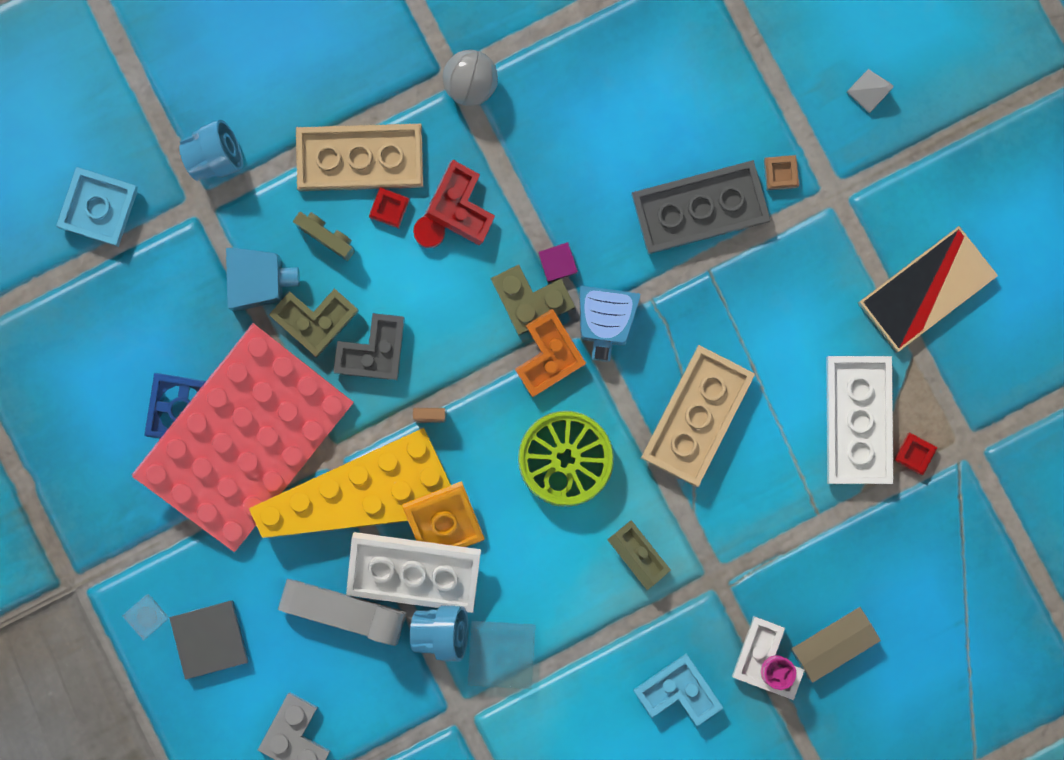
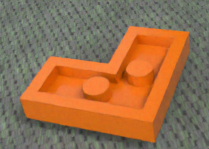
[515,309,586,397]

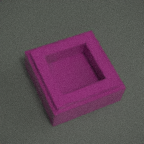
[538,242,578,283]

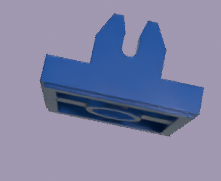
[144,373,206,439]

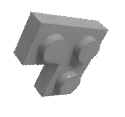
[258,692,330,760]

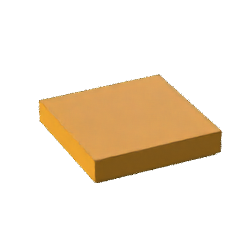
[402,481,485,547]

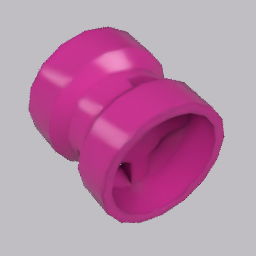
[760,655,797,690]

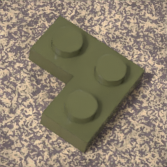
[491,265,575,336]
[269,288,359,357]

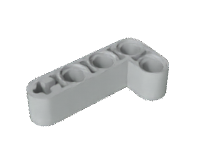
[278,578,407,646]

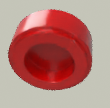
[413,216,445,248]

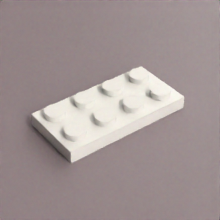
[826,356,893,484]
[346,532,481,613]

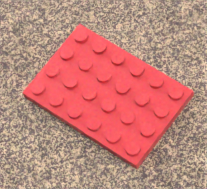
[132,323,354,552]

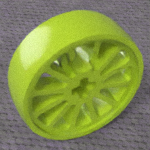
[518,411,614,507]

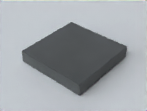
[169,600,249,680]

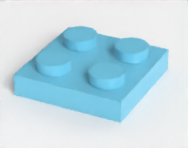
[56,167,138,247]

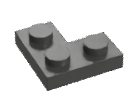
[334,313,405,381]

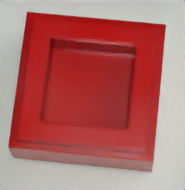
[369,187,410,229]
[893,432,938,476]

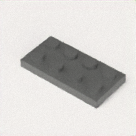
[631,160,770,255]

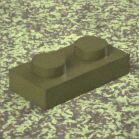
[293,212,355,262]
[607,520,671,590]

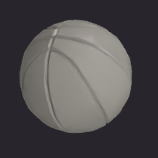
[443,50,498,106]

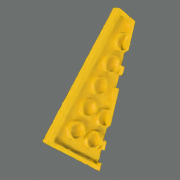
[249,428,451,538]

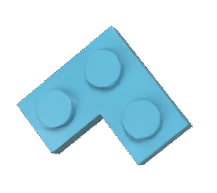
[634,654,723,726]

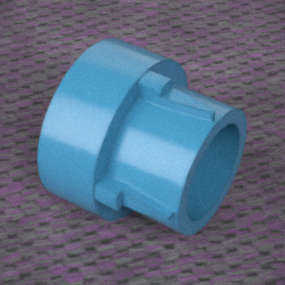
[179,120,243,181]
[410,605,469,662]

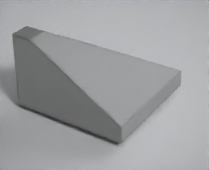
[847,69,894,113]

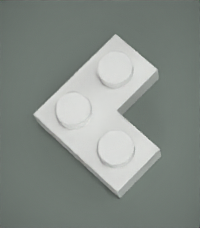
[732,616,804,700]

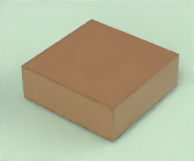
[764,155,799,191]
[413,408,447,423]

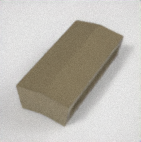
[791,607,881,683]

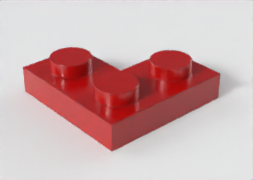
[424,160,495,245]

